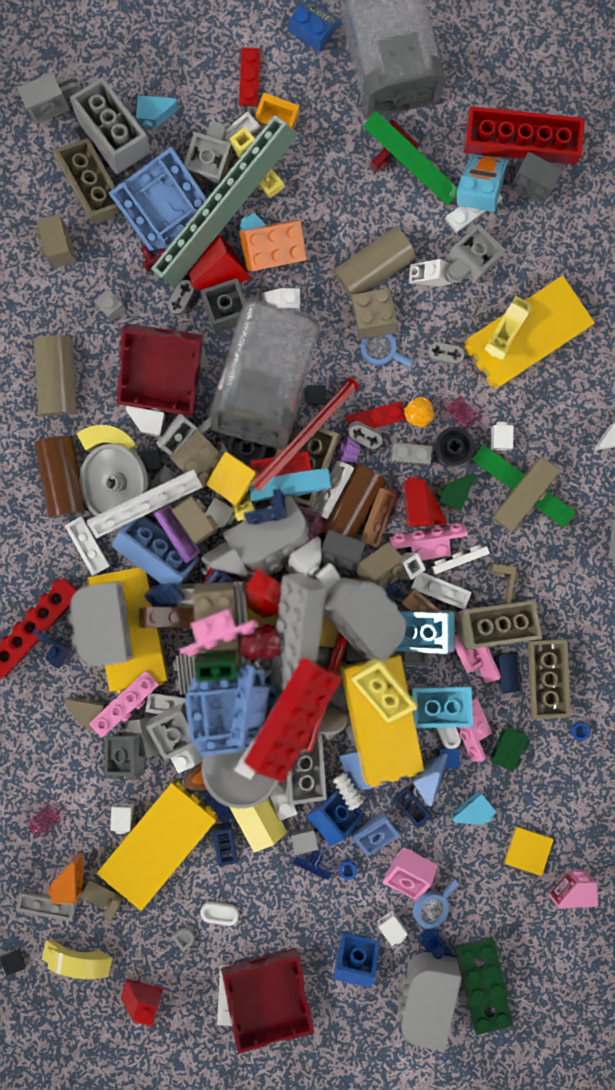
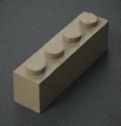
[491,457,560,532]

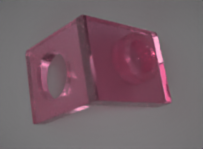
[299,506,323,541]

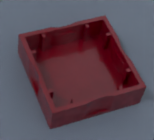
[116,323,204,416]
[220,948,315,1054]

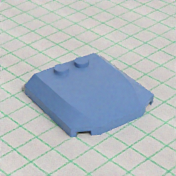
[109,146,207,251]
[186,668,268,756]

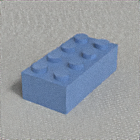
[111,516,201,587]

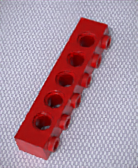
[0,578,79,680]

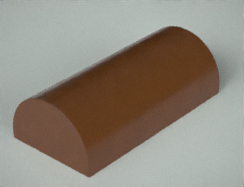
[34,436,87,519]
[317,463,387,539]

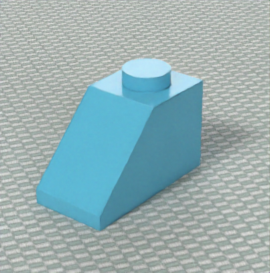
[136,96,178,129]
[450,791,496,825]

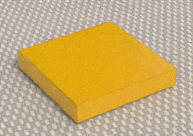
[205,452,258,506]
[504,826,554,876]

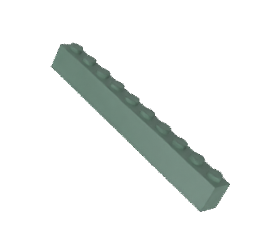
[151,115,297,288]

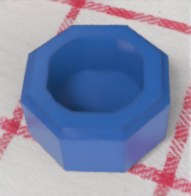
[570,721,590,741]
[339,859,358,880]

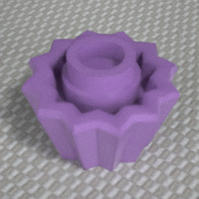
[337,436,360,462]

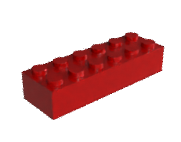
[463,106,585,165]
[243,657,342,782]

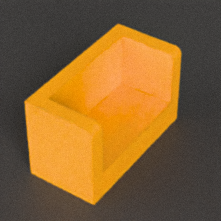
[256,93,300,131]

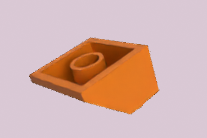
[48,853,84,904]

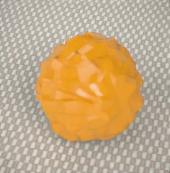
[404,397,434,428]

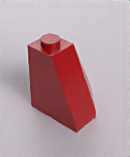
[189,234,251,291]
[403,476,447,527]
[246,569,282,618]
[121,979,163,1027]

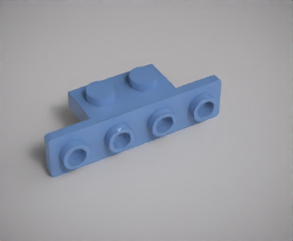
[230,664,269,747]

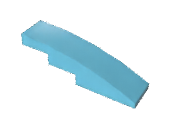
[249,468,332,503]

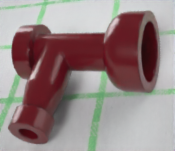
[140,245,166,272]

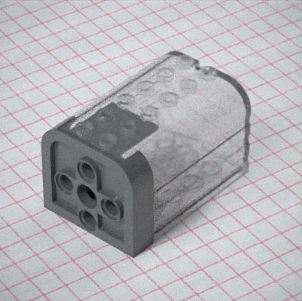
[339,0,445,120]
[210,300,319,450]

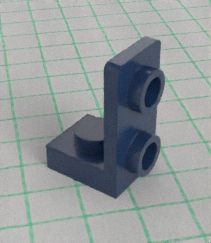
[244,488,287,525]
[33,629,72,669]

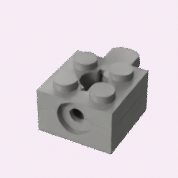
[17,72,81,124]
[184,122,233,186]
[446,224,506,284]
[146,702,195,760]

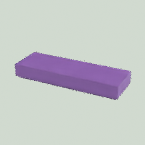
[154,503,200,563]

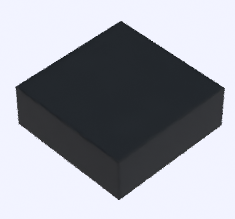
[307,385,326,405]
[140,449,162,471]
[0,949,26,976]

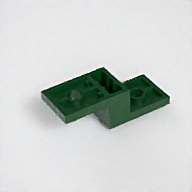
[455,937,513,1035]

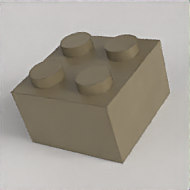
[35,214,77,268]
[352,288,397,340]
[170,430,222,490]
[172,497,218,544]
[355,542,404,589]

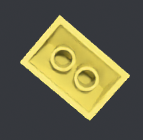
[351,658,418,723]
[230,797,287,852]

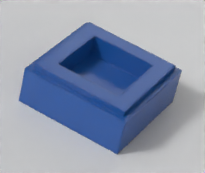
[439,747,460,769]

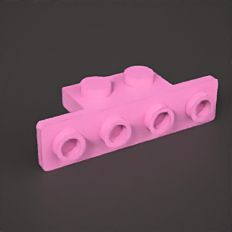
[389,523,468,561]
[455,608,501,683]
[180,609,259,657]
[89,671,159,737]
[458,698,492,762]

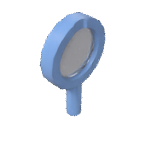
[360,334,414,367]
[413,879,460,929]

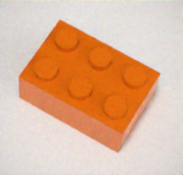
[239,220,307,271]

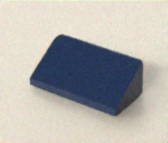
[496,653,520,694]

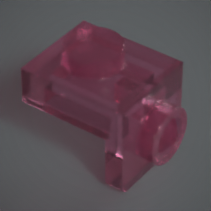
[447,395,479,430]
[28,804,60,837]

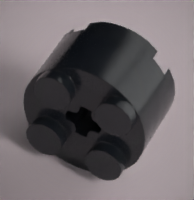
[433,427,475,468]
[227,436,267,468]

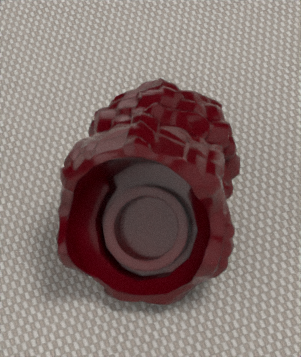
[240,624,282,660]

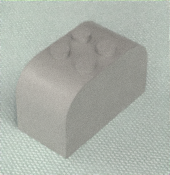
[70,77,150,174]
[223,495,313,577]
[323,578,406,664]
[69,582,134,666]
[397,952,461,1052]

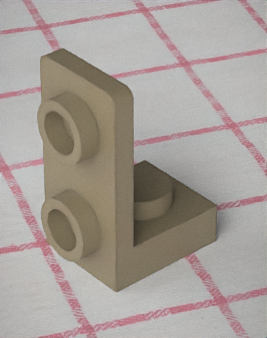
[489,564,518,605]
[81,879,124,921]

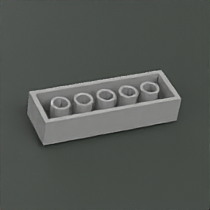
[270,573,327,692]

